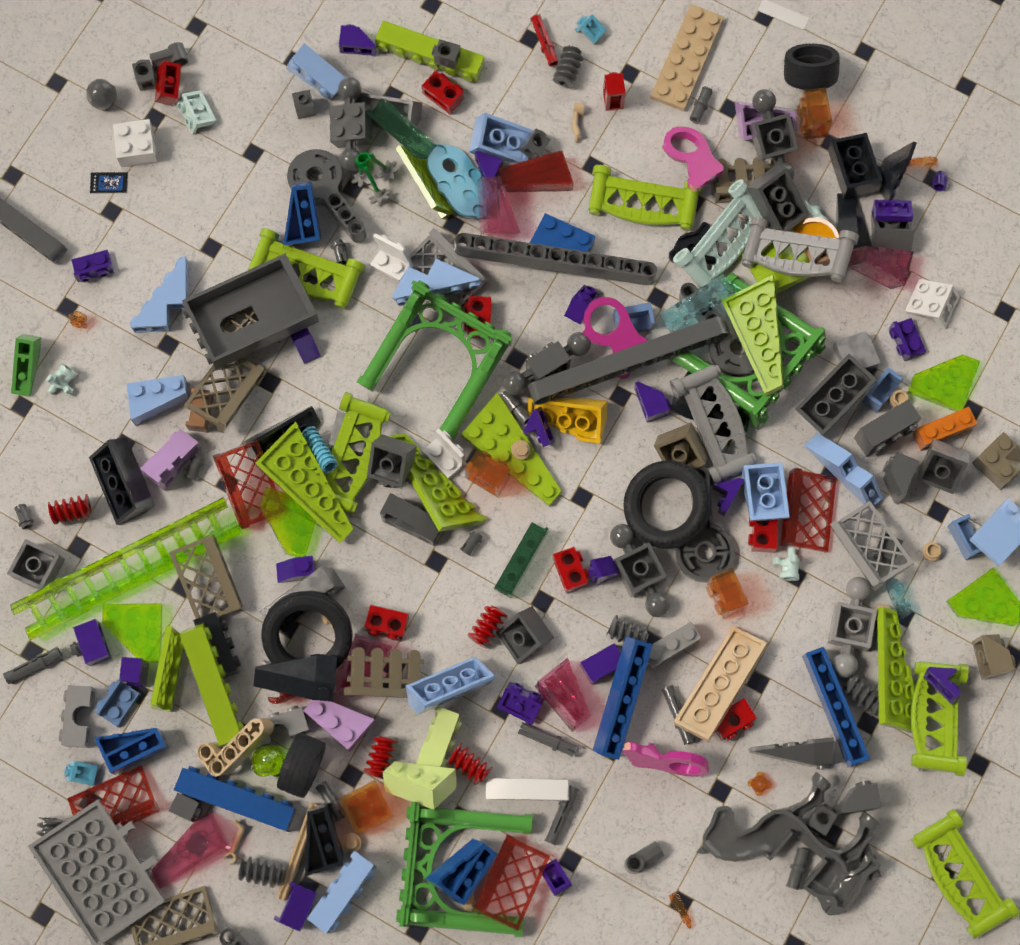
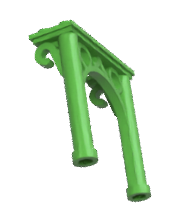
[668,273,826,429]
[357,280,513,440]
[396,802,533,938]

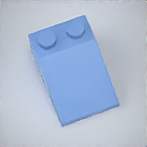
[469,113,533,165]
[742,463,789,521]
[969,498,1020,566]

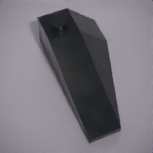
[242,406,321,476]

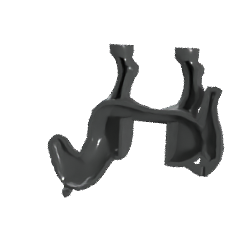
[697,772,880,916]

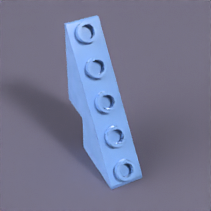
[130,256,189,333]
[392,259,483,306]
[804,433,884,511]

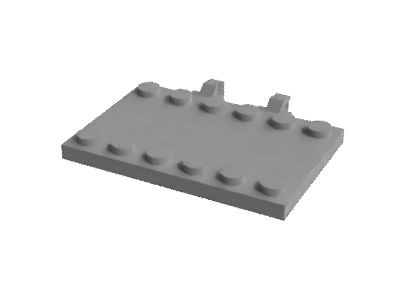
[28,799,165,945]

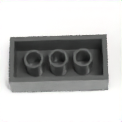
[795,354,877,436]

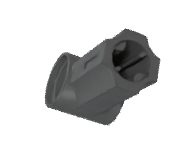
[149,42,188,70]
[624,841,665,874]

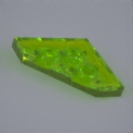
[907,354,980,412]
[260,487,316,557]
[946,568,1020,627]
[102,603,163,663]

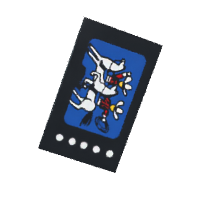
[90,172,127,193]

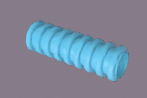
[302,426,338,473]

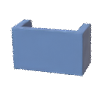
[613,302,655,332]
[861,367,903,413]
[947,514,982,560]

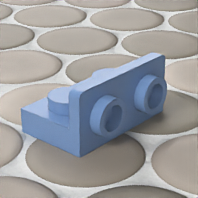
[95,680,141,727]

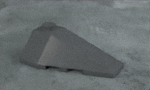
[355,92,423,138]
[749,737,834,770]

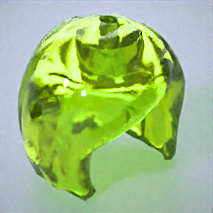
[251,744,286,779]

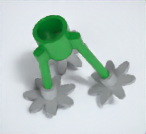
[351,152,399,204]

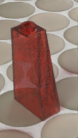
[496,150,574,192]

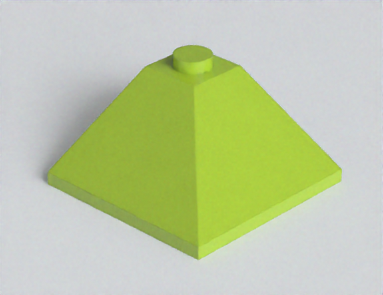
[741,229,810,295]

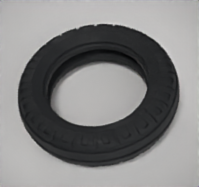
[623,460,712,549]
[261,591,353,669]

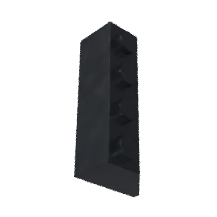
[89,437,155,525]

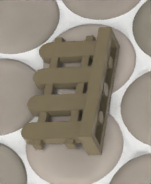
[714,157,775,203]
[344,647,424,698]

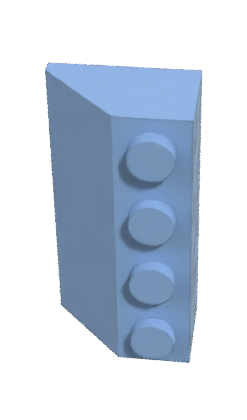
[406,657,495,715]

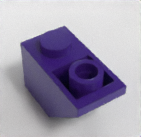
[564,285,600,325]
[588,556,619,586]

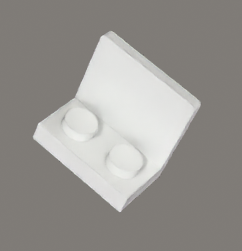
[370,233,414,283]
[906,279,960,328]
[422,428,465,479]

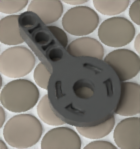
[287,149,367,243]
[679,283,754,377]
[675,466,734,583]

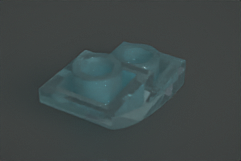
[886,578,913,619]

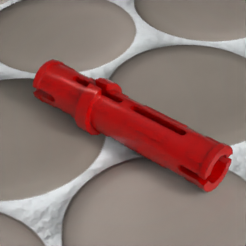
[530,14,559,67]

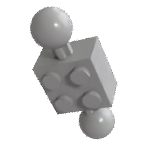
[828,577,877,678]

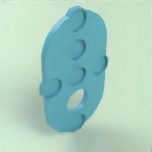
[427,144,491,219]

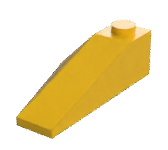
[528,397,608,444]

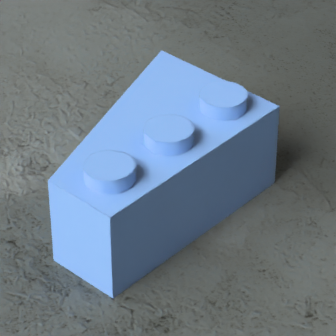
[286,43,345,99]
[127,375,189,426]

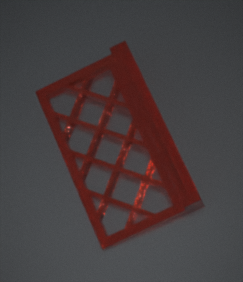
[213,440,285,529]
[780,468,837,553]
[67,765,160,826]
[472,834,550,931]

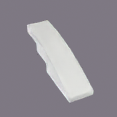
[486,779,569,801]

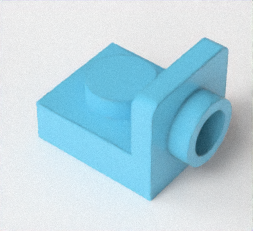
[575,14,607,43]
[64,761,98,786]

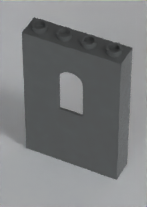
[182,254,319,370]

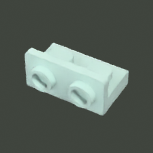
[177,90,216,134]

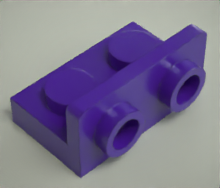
[871,200,914,222]
[71,250,114,282]
[889,318,926,361]
[497,682,545,725]

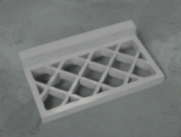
[409,228,488,307]
[830,501,914,591]

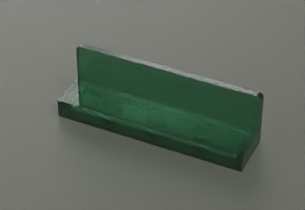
[366,98,437,159]
[494,522,549,599]

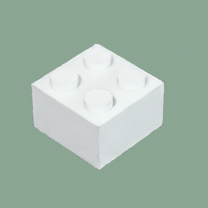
[113,119,157,167]

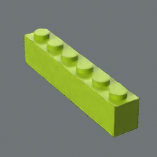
[375,20,485,83]
[180,623,244,746]

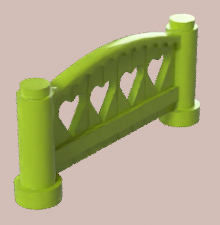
[588,165,702,231]
[248,228,366,309]
[324,392,391,513]
[911,661,969,777]
[911,809,1020,939]

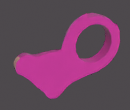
[661,127,724,192]
[582,297,647,379]
[622,742,709,777]

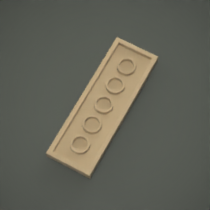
[650,4,724,111]
[674,626,768,742]

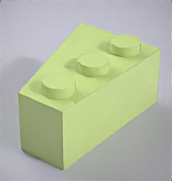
[416,706,462,768]
[383,762,457,810]

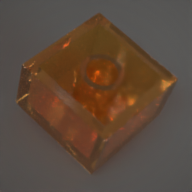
[796,88,832,140]
[465,450,510,497]
[706,568,749,619]
[339,780,395,836]

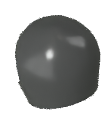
[86,79,117,110]

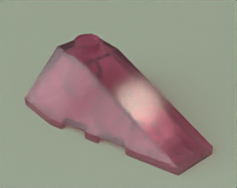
[151,812,231,889]

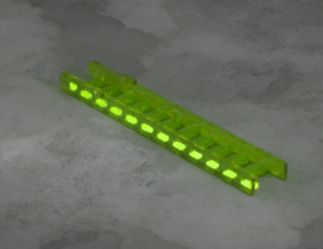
[10,497,242,641]

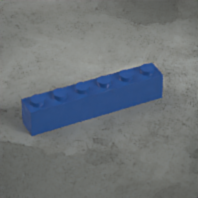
[592,636,653,760]
[802,646,870,768]
[174,766,297,832]

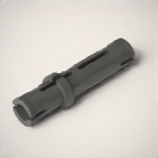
[3,647,63,684]
[662,685,696,745]
[518,722,577,757]
[544,785,579,846]

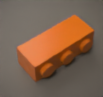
[913,407,977,451]

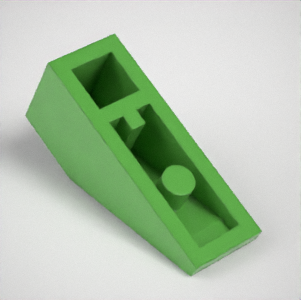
[11,334,42,396]

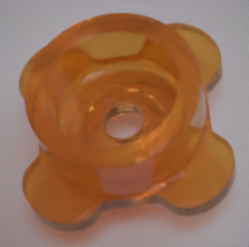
[68,311,88,328]
[748,772,772,796]

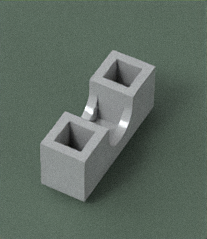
[647,621,701,671]
[59,685,96,748]
[249,706,311,751]

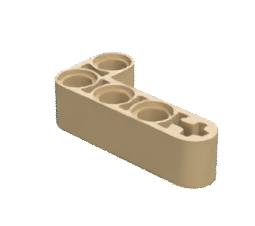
[197,718,274,777]

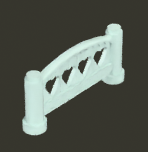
[673,179,762,293]

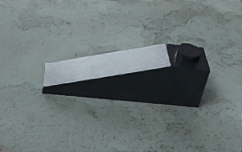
[877,141,917,200]
[836,193,873,266]
[670,371,750,433]
[253,654,337,702]

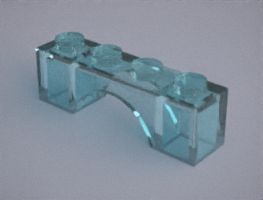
[659,274,735,333]

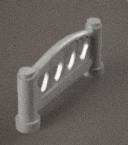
[741,217,859,282]
[670,365,757,487]

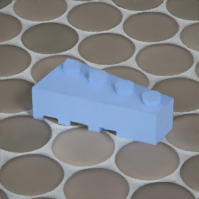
[307,851,377,934]

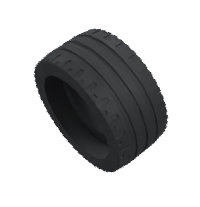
[784,43,840,91]
[277,733,326,798]

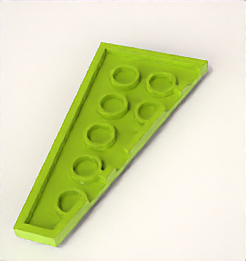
[721,275,784,396]
[255,422,353,544]

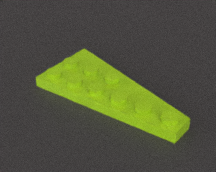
[461,392,561,507]
[389,433,487,532]
[877,607,915,733]

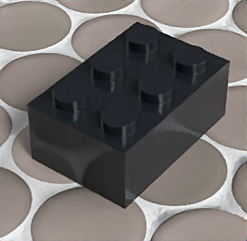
[828,133,883,199]

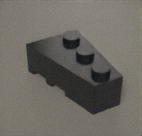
[193,612,241,679]
[305,803,345,877]

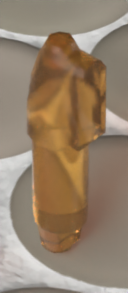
[908,156,937,167]
[669,892,692,929]

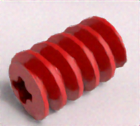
[48,494,91,525]
[467,605,508,649]
[363,736,398,780]
[448,743,493,785]

